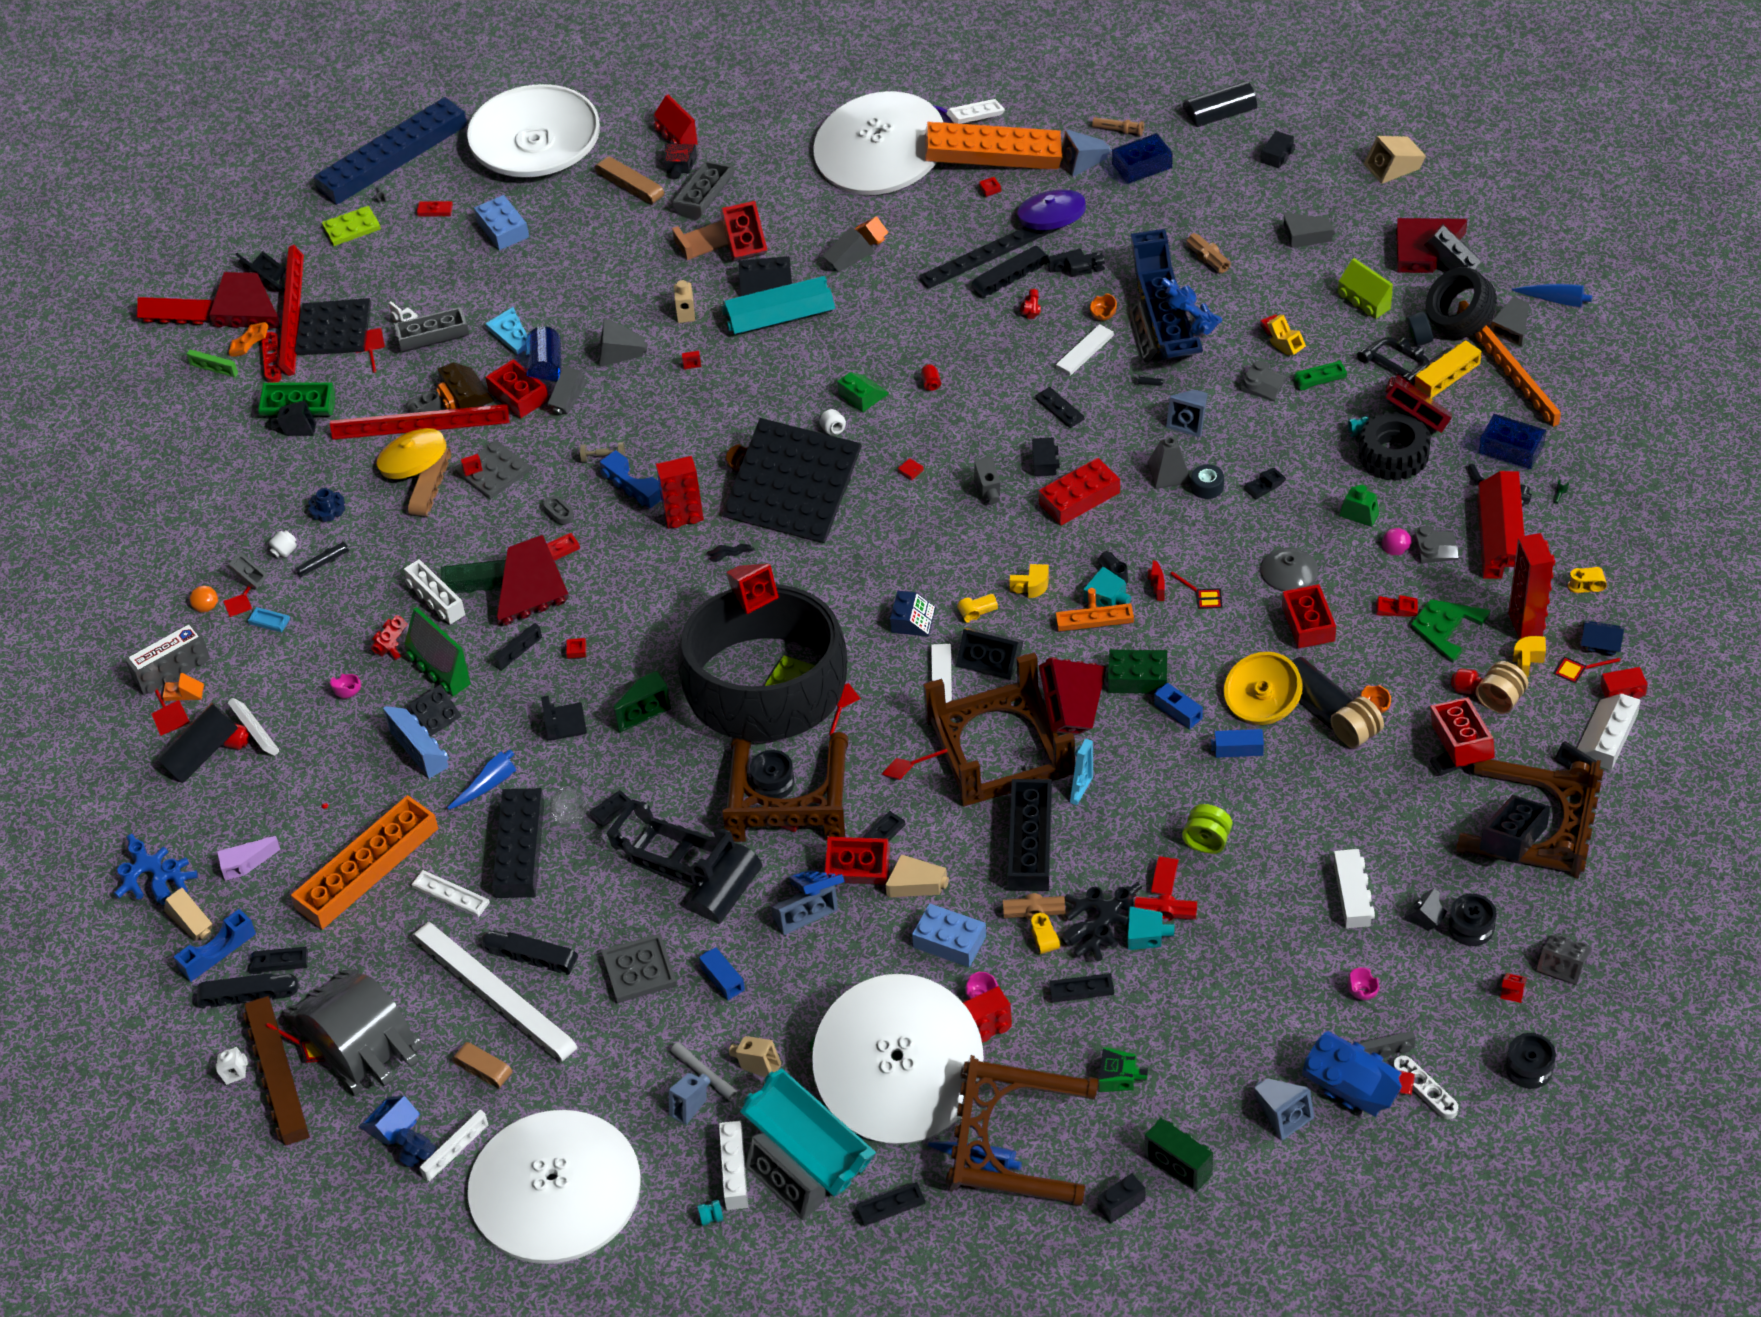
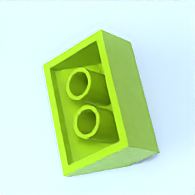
[1338,258,1393,319]

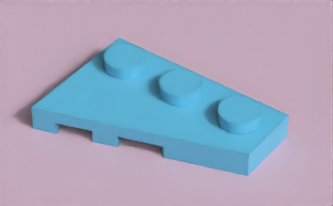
[485,307,531,355]
[1070,738,1093,805]

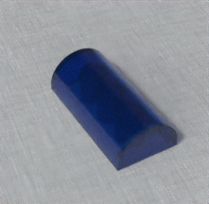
[526,326,562,382]

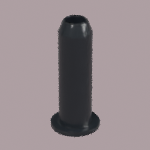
[1138,375,1164,386]
[1468,463,1485,485]

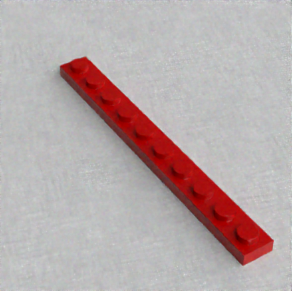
[279,244,304,376]
[330,404,510,440]

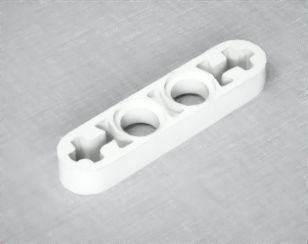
[1394,1056,1458,1119]

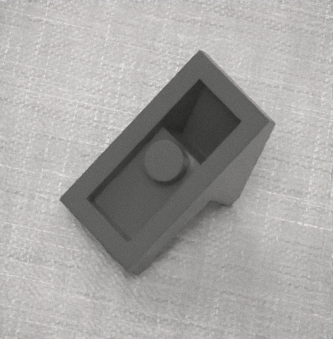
[227,551,269,589]

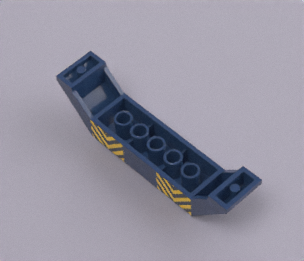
[1131,229,1203,360]

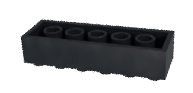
[1008,779,1052,891]
[492,788,545,898]

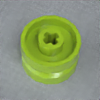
[1182,804,1233,854]

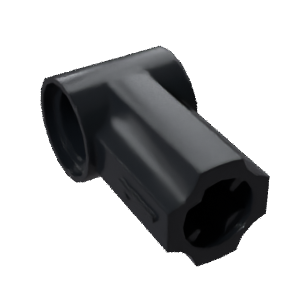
[1097,551,1128,584]

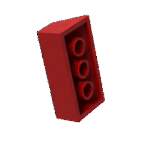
[137,297,214,324]

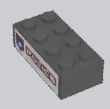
[125,622,210,695]

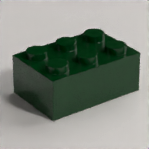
[1108,649,1167,694]
[1145,1117,1213,1192]

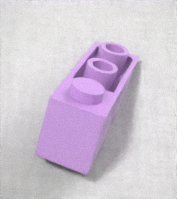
[217,836,280,881]

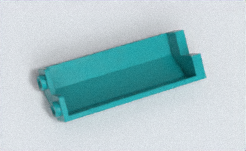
[721,276,836,334]
[740,1068,876,1197]

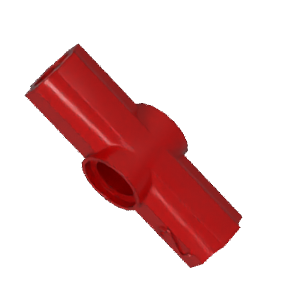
[1135,894,1197,921]

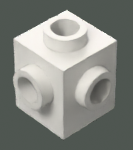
[215,1047,248,1085]

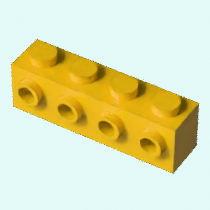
[1415,340,1482,399]

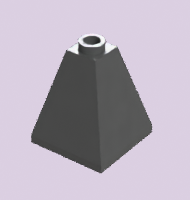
[599,318,648,367]
[1148,437,1191,489]

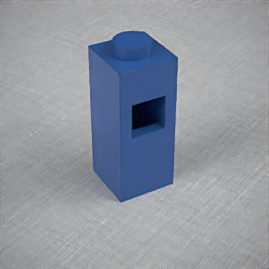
[1154,683,1203,730]
[1211,729,1264,758]
[699,947,745,1000]

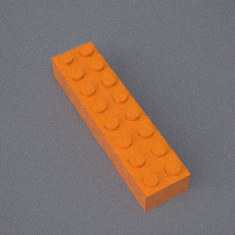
[925,121,1062,169]
[291,795,439,930]

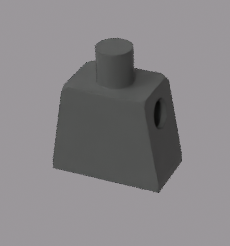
[974,456,1001,504]

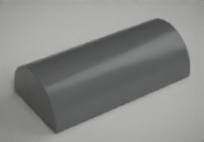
[672,160,735,220]
[394,307,469,352]
[746,1133,826,1220]

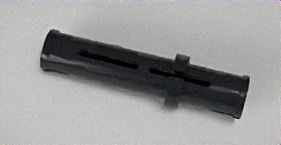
[295,541,349,578]

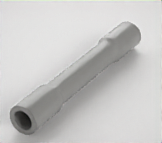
[671,1042,738,1101]

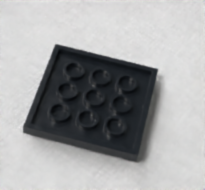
[295,298,371,355]

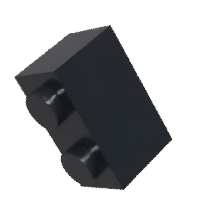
[1261,131,1295,168]
[1032,437,1060,477]
[1097,1173,1146,1224]

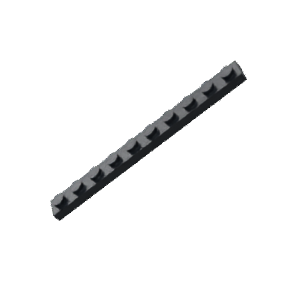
[919,222,1074,289]

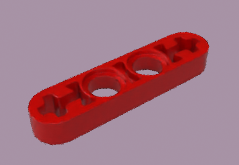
[262,332,282,383]

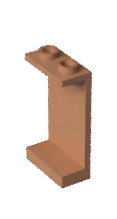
[672,220,728,260]

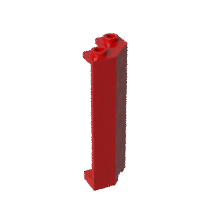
[1477,471,1525,579]

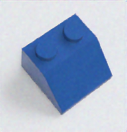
[359,1096,420,1144]

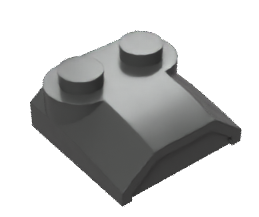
[1241,361,1288,402]
[1414,526,1459,564]

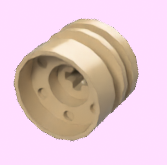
[1476,661,1529,714]
[1331,696,1384,749]

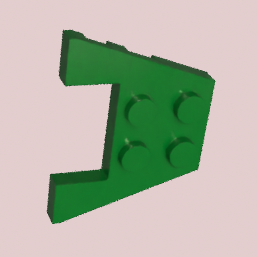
[1411,599,1491,663]

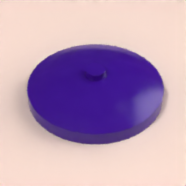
[1018,189,1086,230]

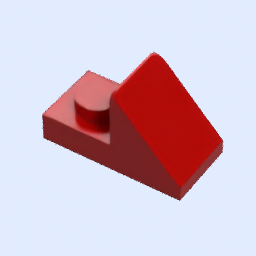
[1500,973,1527,1003]

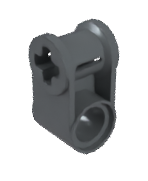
[406,390,442,413]

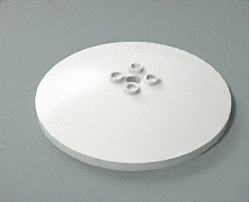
[467,84,600,177]
[814,91,943,195]
[812,974,983,1144]
[468,1110,641,1264]

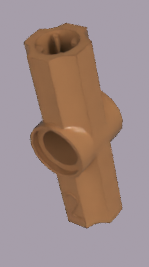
[1186,233,1231,273]
[1003,893,1065,920]

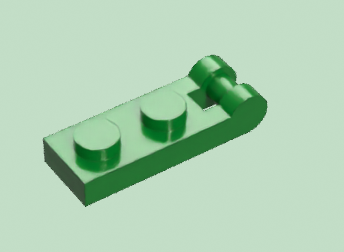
[1293,360,1347,391]

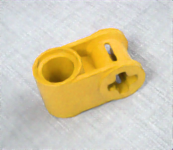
[1568,567,1607,593]
[1031,913,1060,954]

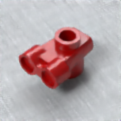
[1020,289,1041,319]

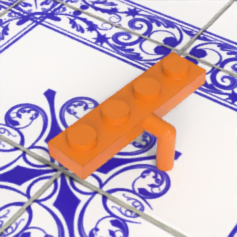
[1056,588,1134,631]

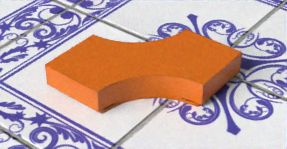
[229,322,268,357]

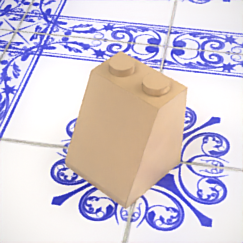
[1364,136,1426,184]

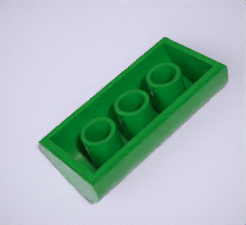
[258,382,335,416]

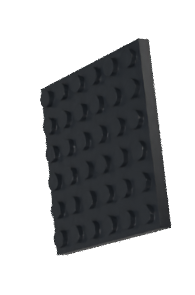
[722,418,862,543]

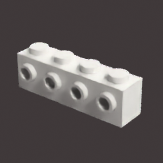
[404,559,465,625]

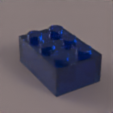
[1112,133,1173,184]
[1479,414,1546,469]

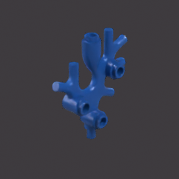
[1161,277,1222,336]
[114,834,198,905]

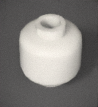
[820,409,846,436]
[269,531,296,558]

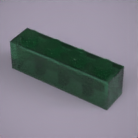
[441,559,506,594]

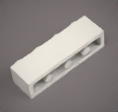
[1334,849,1375,928]
[719,1121,748,1210]

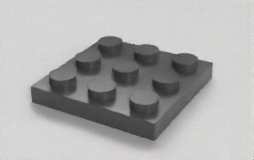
[455,440,532,500]
[601,933,677,1003]

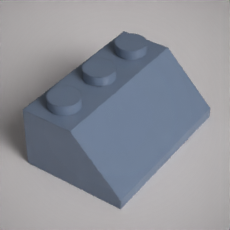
[771,886,838,935]

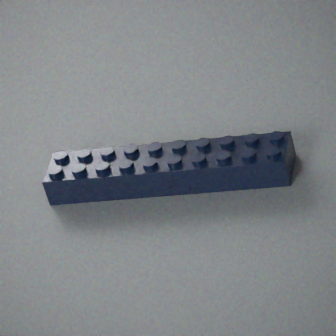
[314,97,468,205]

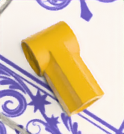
[957,594,998,623]

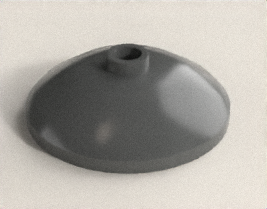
[1261,548,1318,591]

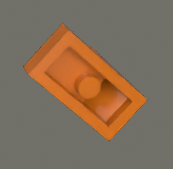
[163,673,204,701]

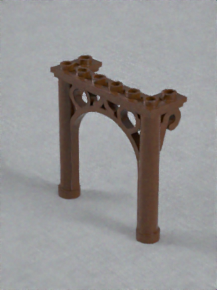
[723,732,849,842]
[1456,759,1604,879]
[945,1055,1098,1206]

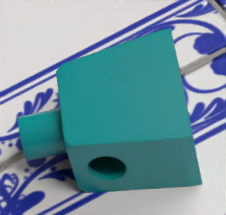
[1083,567,1132,607]
[1128,907,1175,950]

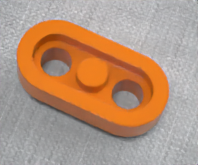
[435,382,458,410]

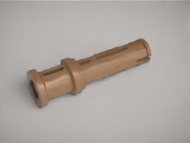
[1093,117,1144,136]

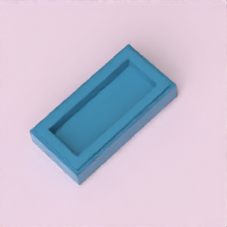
[248,607,290,633]

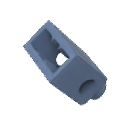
[669,1073,711,1125]

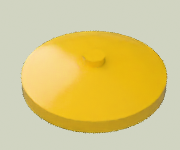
[377,428,446,479]
[1224,652,1302,725]

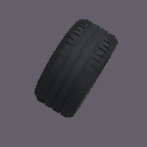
[1425,267,1497,338]

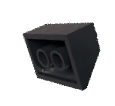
[1424,223,1481,270]
[738,256,792,296]
[956,628,1024,679]

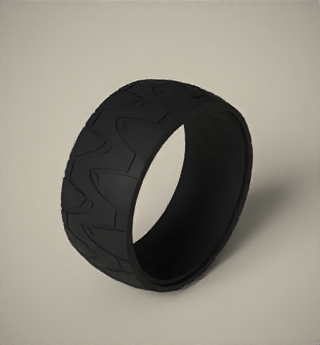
[678,584,847,741]

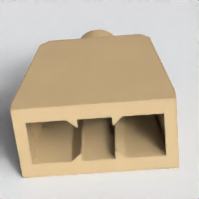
[674,280,695,323]
[729,1036,781,1077]

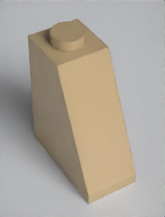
[886,854,949,897]
[164,888,212,941]

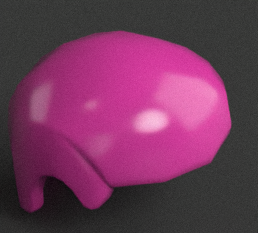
[1382,528,1411,555]
[330,673,361,699]
[1347,967,1380,1001]
[965,971,998,1000]

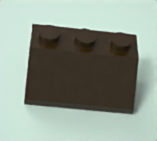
[437,362,494,409]

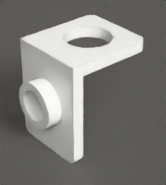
[389,302,418,322]

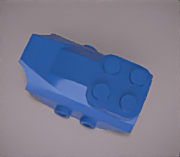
[1302,1031,1402,1117]

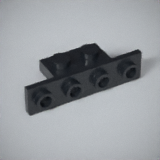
[235,251,286,292]

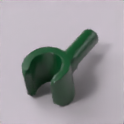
[1554,480,1569,504]

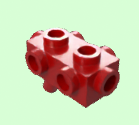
[371,615,408,661]

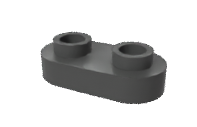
[544,496,574,524]

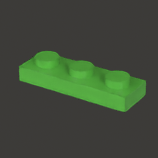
[187,349,238,378]

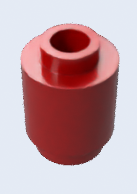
[921,364,941,391]

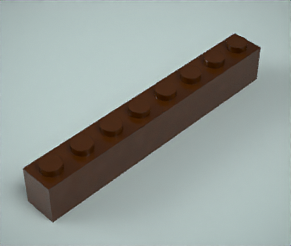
[243,996,310,1146]

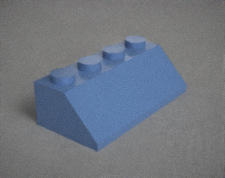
[383,706,449,779]

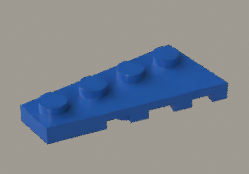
[789,870,844,896]

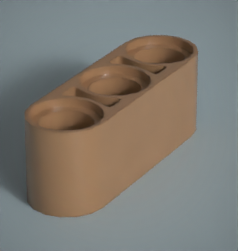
[452,1042,513,1089]

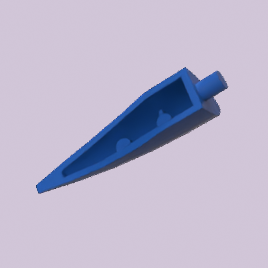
[1512,284,1593,308]
[447,749,517,810]
[928,1142,1022,1172]

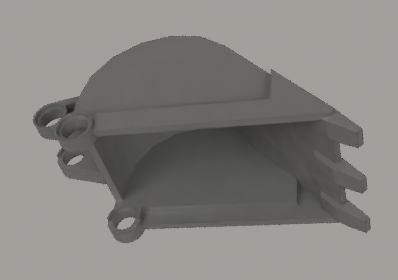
[283,970,423,1096]

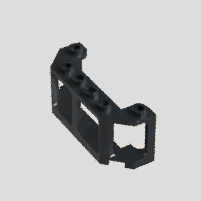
[606,799,735,887]

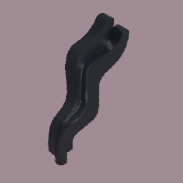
[707,544,755,562]

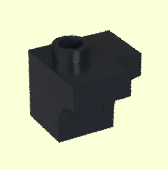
[1404,888,1448,931]

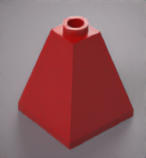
[726,563,779,614]

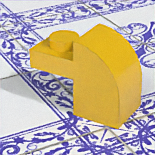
[1267,315,1306,355]
[1009,564,1049,598]
[1513,636,1546,677]

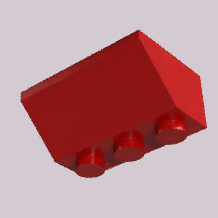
[653,94,698,145]

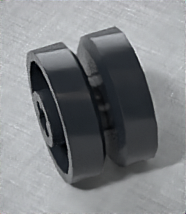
[750,750,795,799]
[1449,894,1497,946]
[1506,1033,1556,1089]

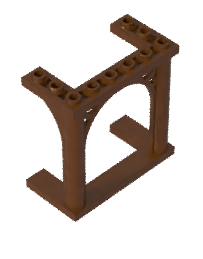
[923,652,1075,807]

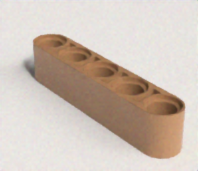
[595,156,664,205]
[408,448,451,517]

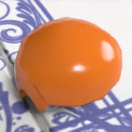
[1090,293,1117,321]
[190,585,218,613]
[1361,685,1391,714]

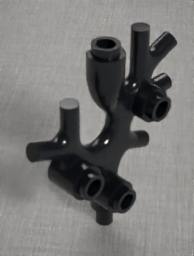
[1060,882,1142,961]

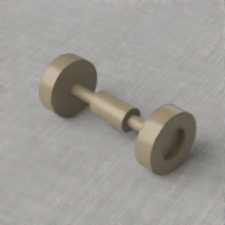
[580,442,625,462]

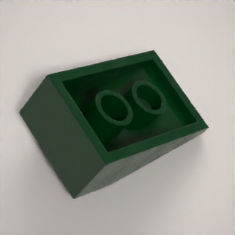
[613,670,671,733]

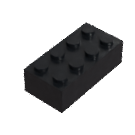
[1479,794,1551,862]

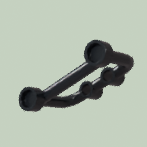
[1357,337,1430,385]

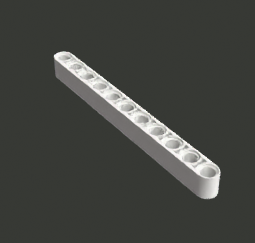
[412,922,577,1063]

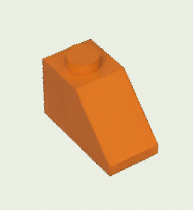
[855,216,889,246]

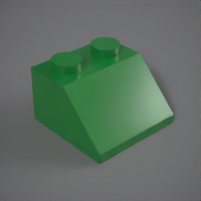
[837,372,889,412]

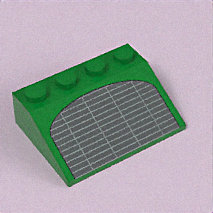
[405,607,471,696]

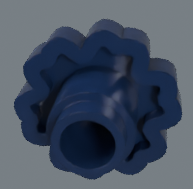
[308,488,345,522]
[396,1128,438,1167]

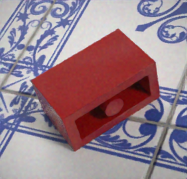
[1600,667,1648,699]

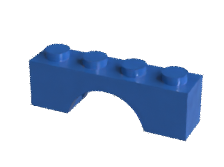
[600,450,661,508]
[173,909,256,982]

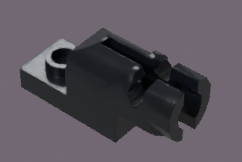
[1048,248,1105,277]

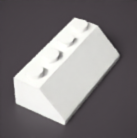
[1577,694,1641,770]

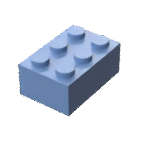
[474,195,529,250]
[912,903,986,968]

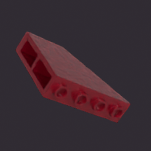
[1396,218,1467,273]
[209,272,280,329]
[1385,374,1452,433]
[497,534,569,626]
[1038,657,1106,735]

